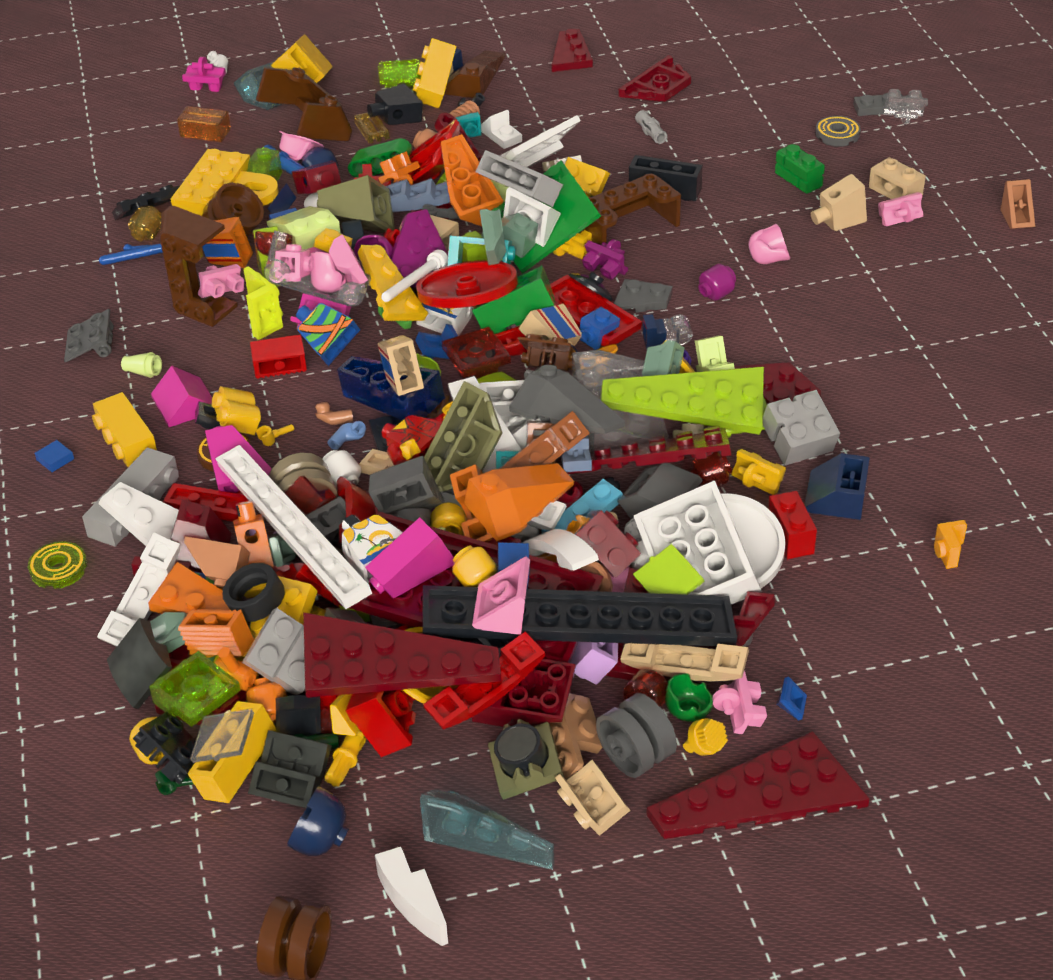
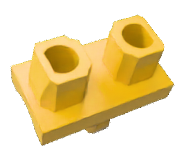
[553,230,592,260]
[731,449,786,495]

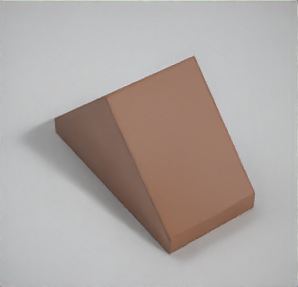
[1001,179,1035,229]

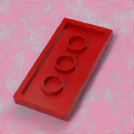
[550,275,642,347]

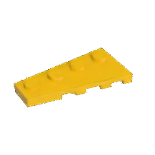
[357,245,428,321]

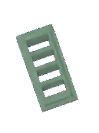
[268,533,296,567]

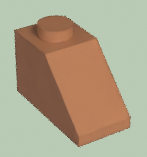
[184,536,250,588]

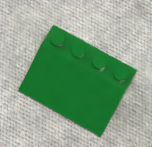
[491,160,601,274]

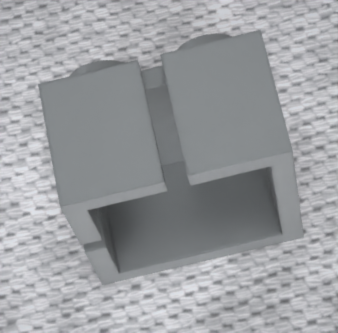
[763,390,840,466]

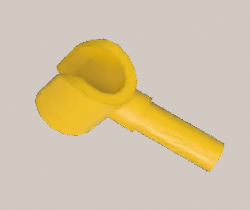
[256,424,294,446]

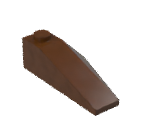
[444,50,505,98]

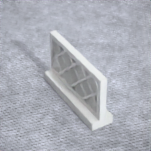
[500,115,581,168]

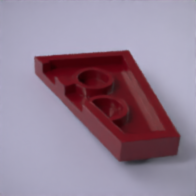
[552,28,593,72]

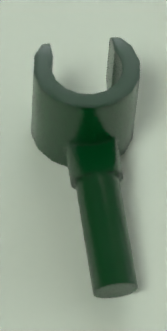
[155,770,194,795]

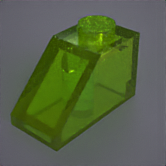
[247,147,282,191]

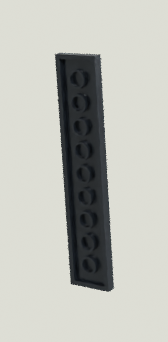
[422,585,738,646]

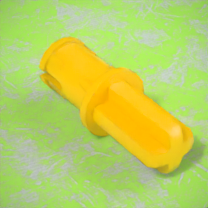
[325,731,366,787]

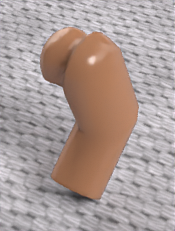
[315,402,353,425]

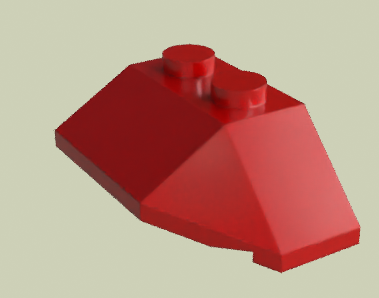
[408,119,460,185]

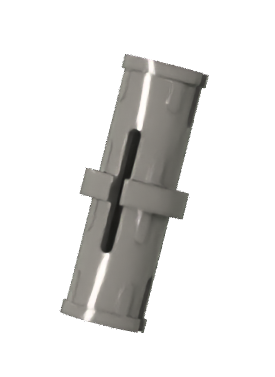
[635,110,667,144]

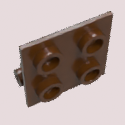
[518,334,577,371]

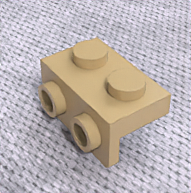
[555,760,631,836]

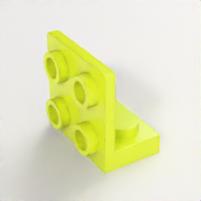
[244,266,283,340]

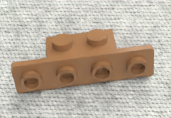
[549,693,602,780]

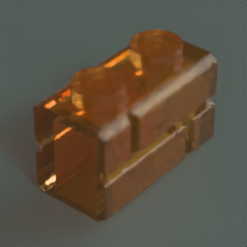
[178,106,231,142]

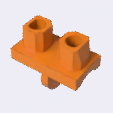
[378,151,420,185]

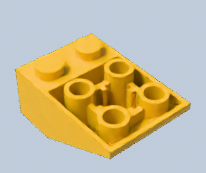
[271,34,333,83]

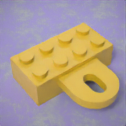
[171,149,279,216]

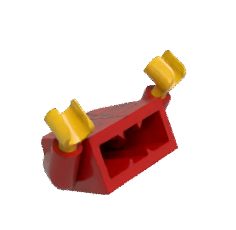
[382,401,453,466]

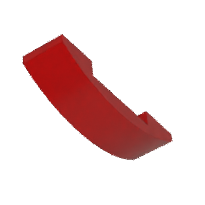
[337,476,375,543]
[423,632,546,729]

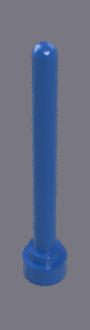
[99,243,163,265]

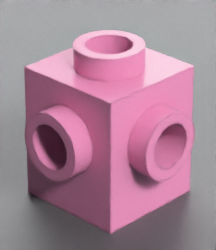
[274,244,313,282]

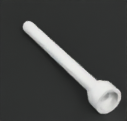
[381,250,448,302]

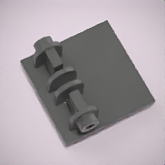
[64,309,114,363]

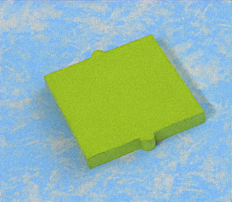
[633,543,705,595]

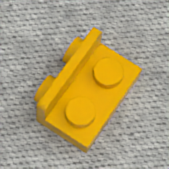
[565,157,610,198]

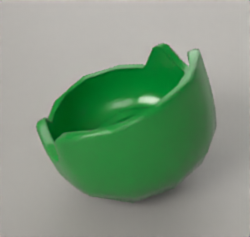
[665,673,713,722]

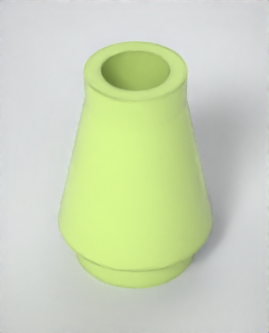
[121,352,162,378]

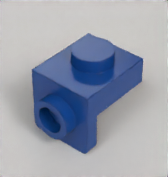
[579,307,620,350]
[415,324,459,359]

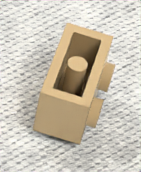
[869,157,926,199]

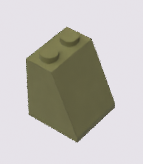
[317,175,395,233]

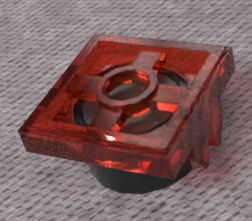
[442,327,511,379]

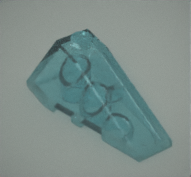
[420,789,554,870]

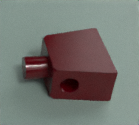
[291,160,341,194]

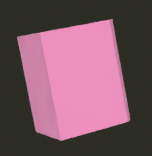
[472,556,530,635]

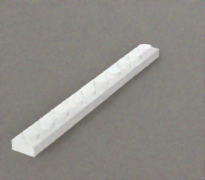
[215,445,372,609]

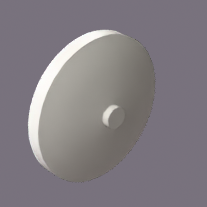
[721,494,785,588]

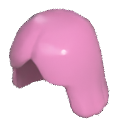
[748,224,790,264]
[310,252,346,293]

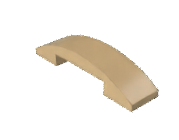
[620,643,749,681]

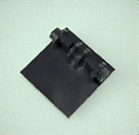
[133,712,206,784]

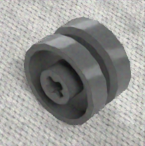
[596,693,677,778]

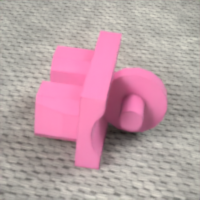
[878,192,923,226]
[198,264,244,298]
[712,671,767,734]

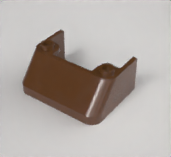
[256,67,352,141]

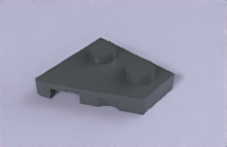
[614,279,673,313]

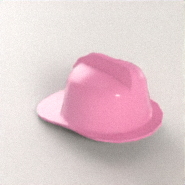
[279,131,324,161]

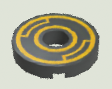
[815,116,861,147]

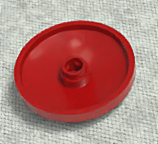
[416,260,518,308]

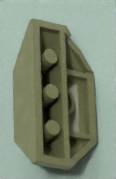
[424,381,503,492]

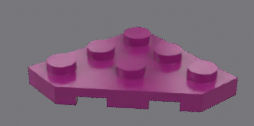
[391,209,448,288]

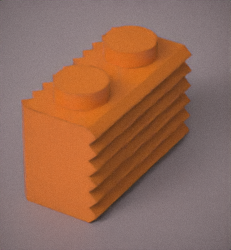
[178,609,254,658]

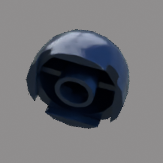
[287,786,349,856]

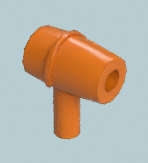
[212,647,259,691]

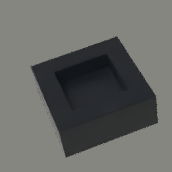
[195,401,220,429]

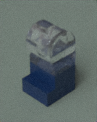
[643,314,693,349]

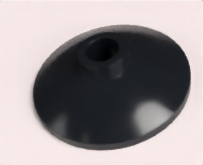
[569,272,613,301]

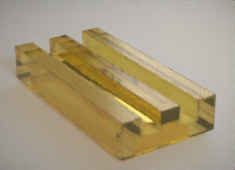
[354,112,390,144]

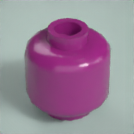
[698,264,736,301]

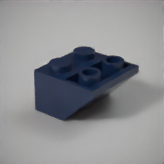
[805,453,870,520]

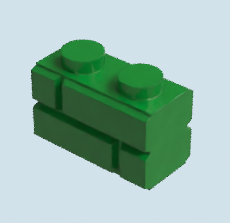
[775,144,825,194]

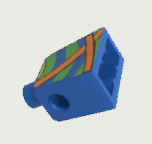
[296,303,360,366]

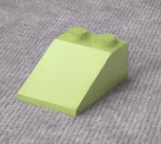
[267,206,341,249]

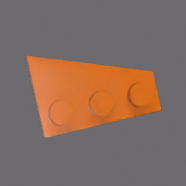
[148,562,230,614]

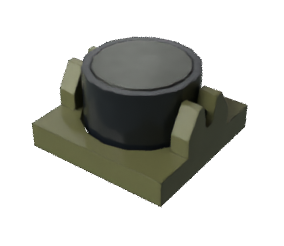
[488,719,565,800]

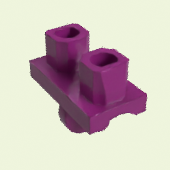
[582,239,628,280]

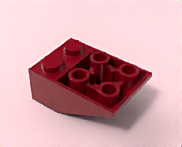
[471,659,576,727]

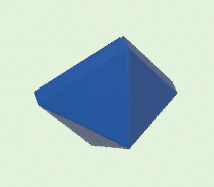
[776,676,807,721]

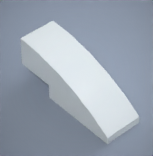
[375,847,448,946]

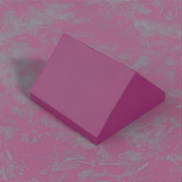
[151,366,212,427]

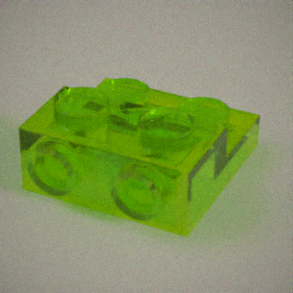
[378,59,421,88]
[149,651,241,727]

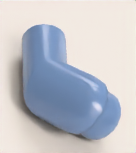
[328,421,366,450]

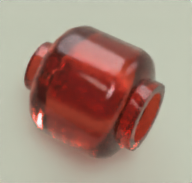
[689,451,733,487]
[623,669,667,707]

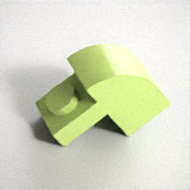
[695,335,735,372]

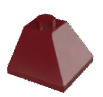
[170,499,232,573]

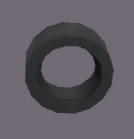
[222,563,285,622]

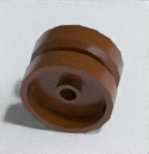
[202,182,264,238]
[256,895,332,980]

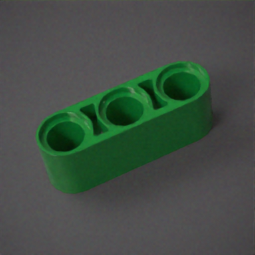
[348,138,412,178]

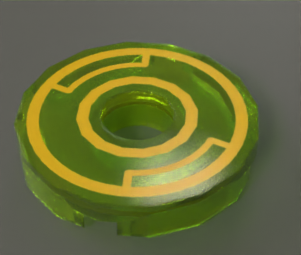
[28,541,88,589]

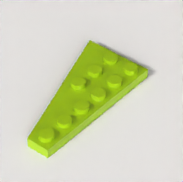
[600,367,764,435]

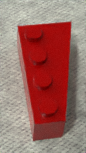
[345,625,416,757]

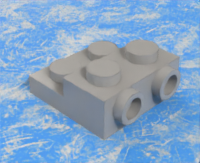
[242,608,305,695]

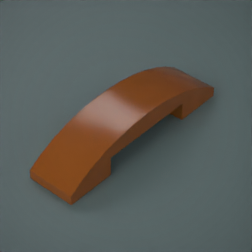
[499,411,590,469]

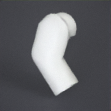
[207,51,228,73]

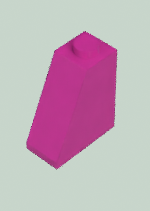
[205,425,272,493]
[365,517,454,599]

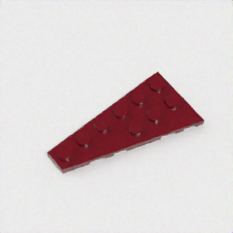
[562,426,731,474]
[303,612,501,698]
[647,731,870,839]

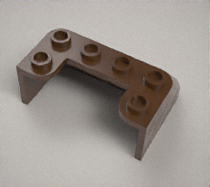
[579,174,681,245]
[160,206,238,327]

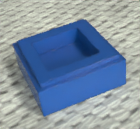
[34,440,74,472]

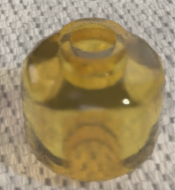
[128,206,161,241]

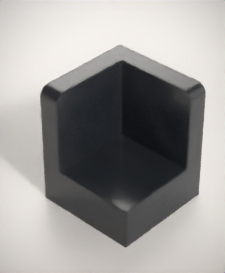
[275,695,321,736]

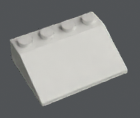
[633,481,762,604]

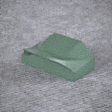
[480,209,506,265]
[642,340,685,376]
[150,612,187,653]

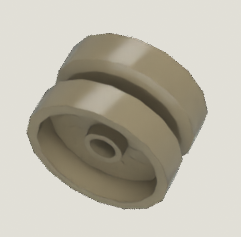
[269,453,338,516]

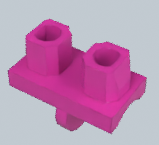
[182,57,226,92]

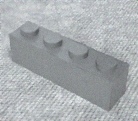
[475,150,563,207]
[82,447,179,547]

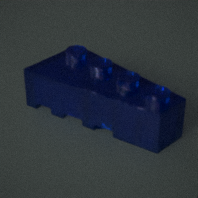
[337,356,445,420]

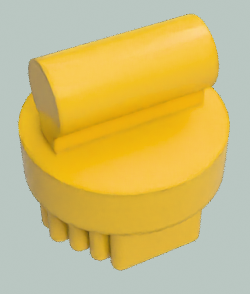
[683,718,728,756]

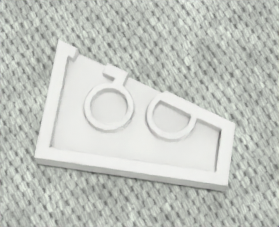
[99,482,179,546]

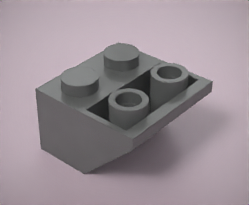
[369,456,445,515]
[618,463,703,519]

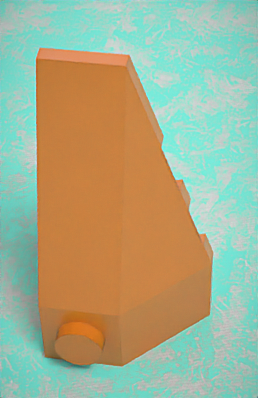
[441,134,504,226]
[464,463,574,541]

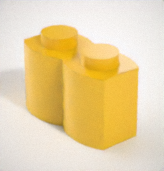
[212,386,261,435]

